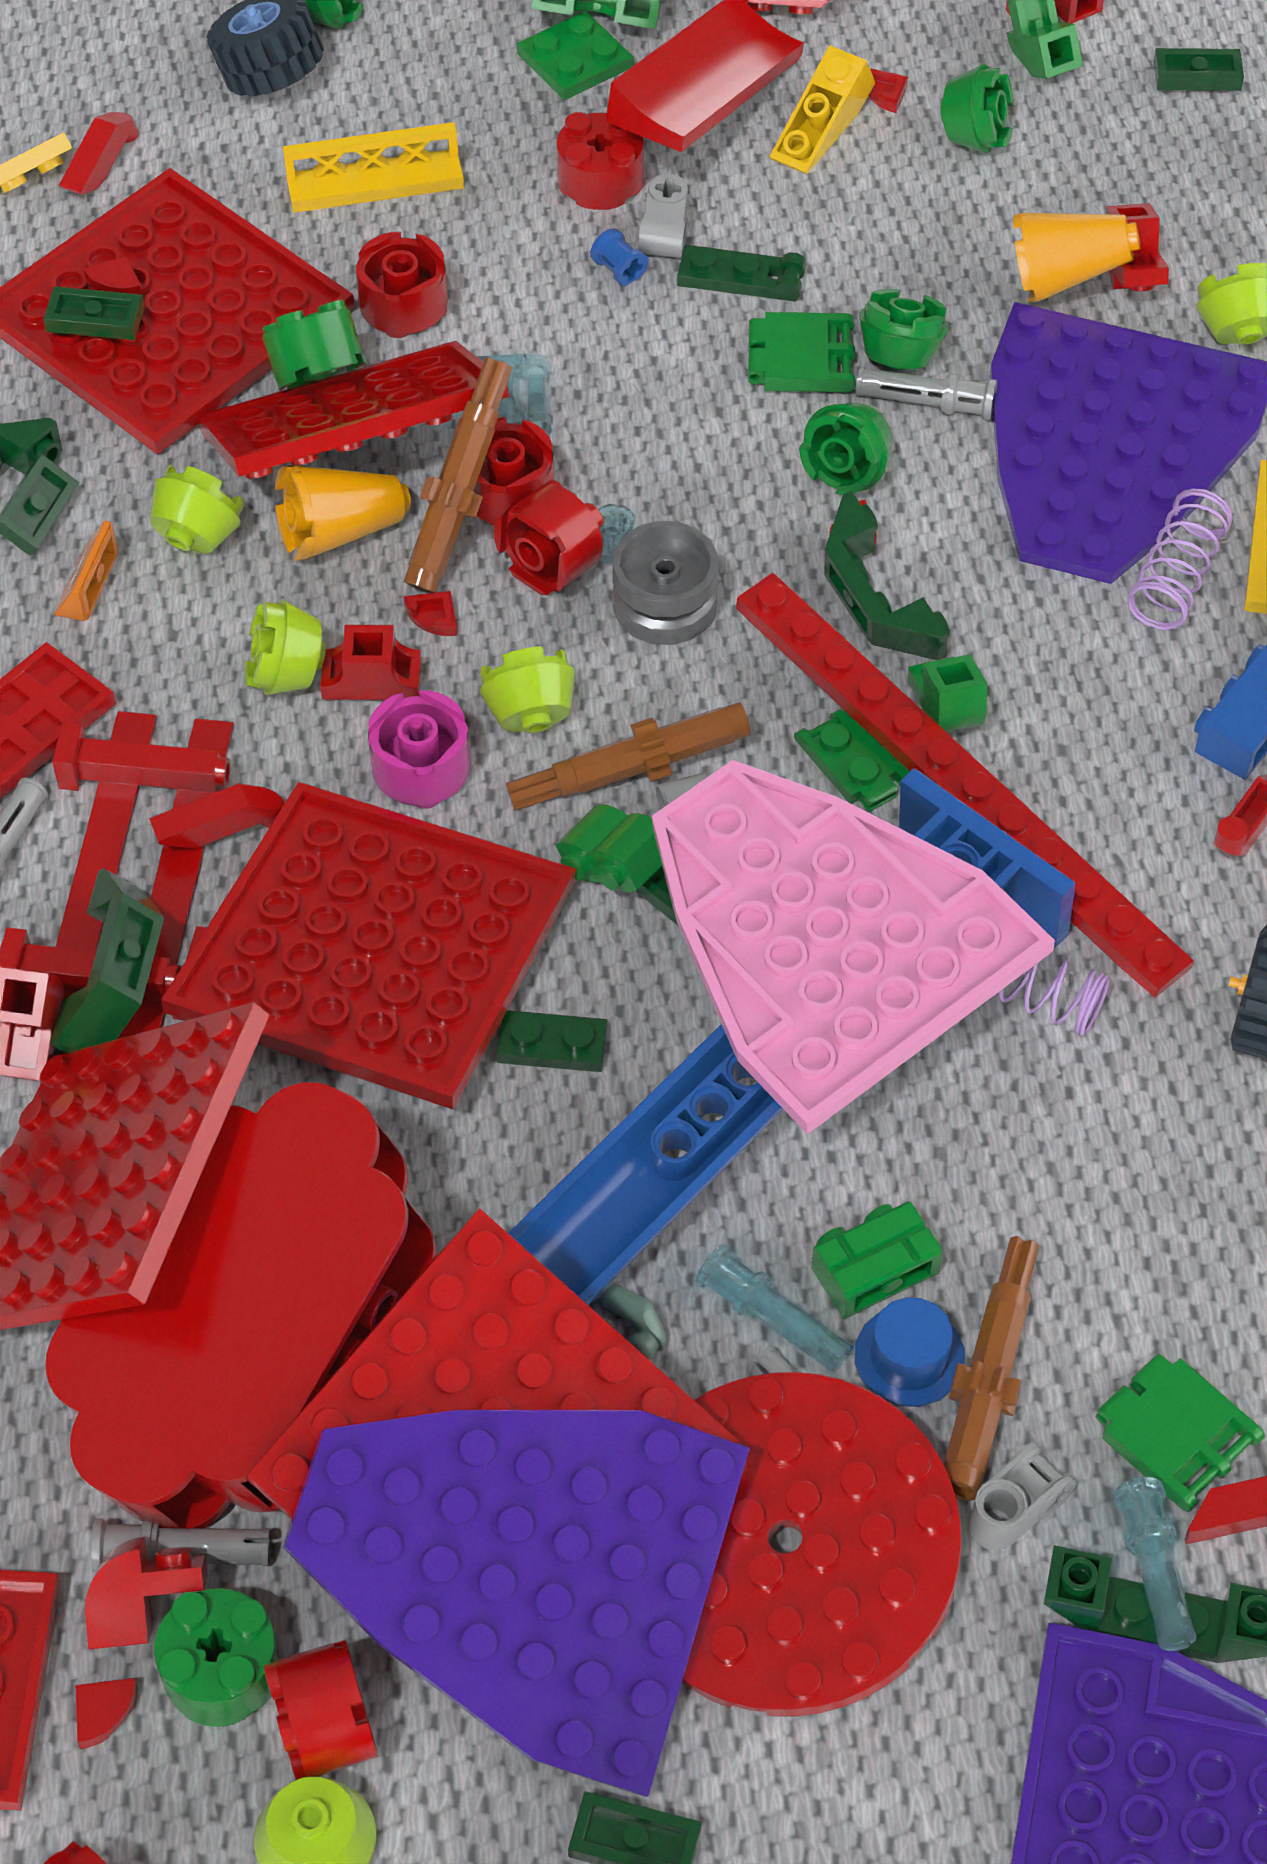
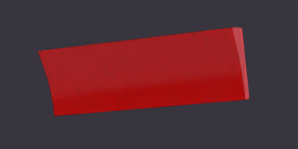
[605,0,804,152]

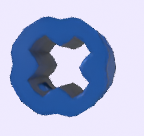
[590,228,648,287]

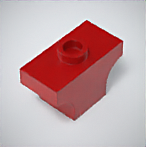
[320,625,422,700]

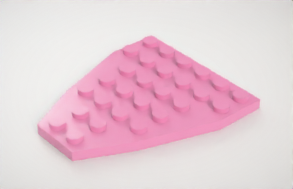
[652,760,1055,1134]

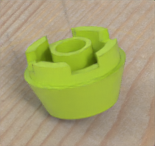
[1196,263,1267,345]
[150,465,244,554]
[244,599,326,695]
[479,646,575,733]
[254,1777,376,1864]

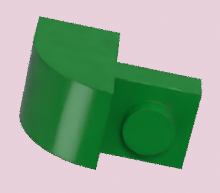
[1006,0,1083,79]
[908,654,987,733]

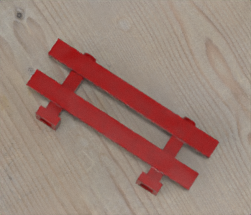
[0,711,234,1040]

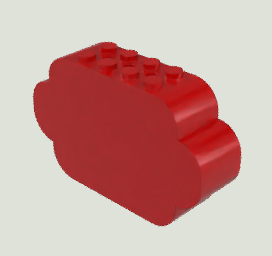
[45,1082,437,1529]

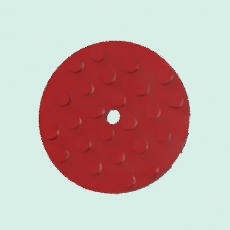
[682,1372,962,1717]

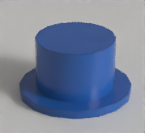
[854,1297,965,1407]

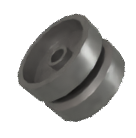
[612,521,718,645]

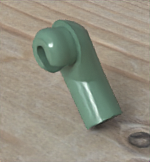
[602,1284,667,1360]

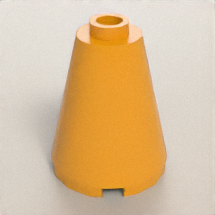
[1013,212,1140,303]
[275,465,411,561]

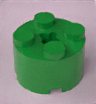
[262,300,366,390]
[154,1588,280,1727]

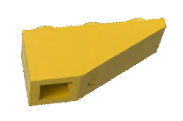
[769,45,875,174]

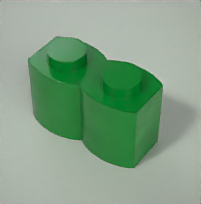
[555,804,662,892]

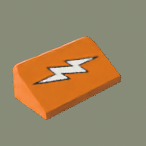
[54,520,118,621]

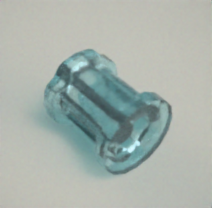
[598,504,635,565]

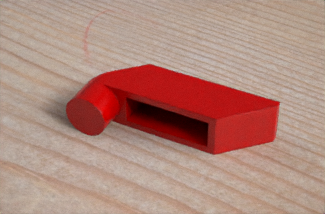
[59,112,139,195]
[1213,774,1267,856]
[149,783,285,849]
[1184,1476,1267,1545]

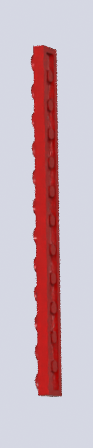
[736,572,1194,998]

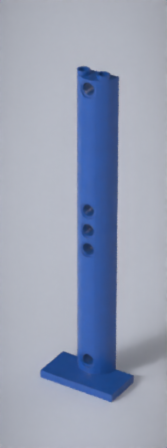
[508,768,1075,1305]

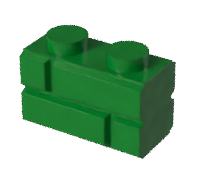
[811,1201,943,1320]

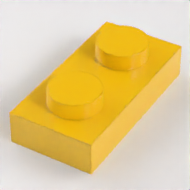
[0,132,72,193]

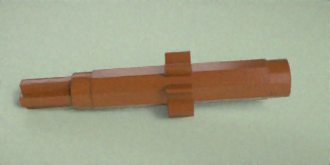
[403,357,513,593]
[505,702,751,811]
[944,1236,1039,1501]

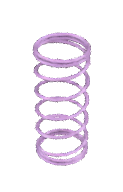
[1127,488,1233,630]
[998,958,1110,1037]

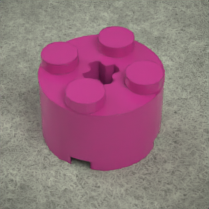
[368,690,471,809]

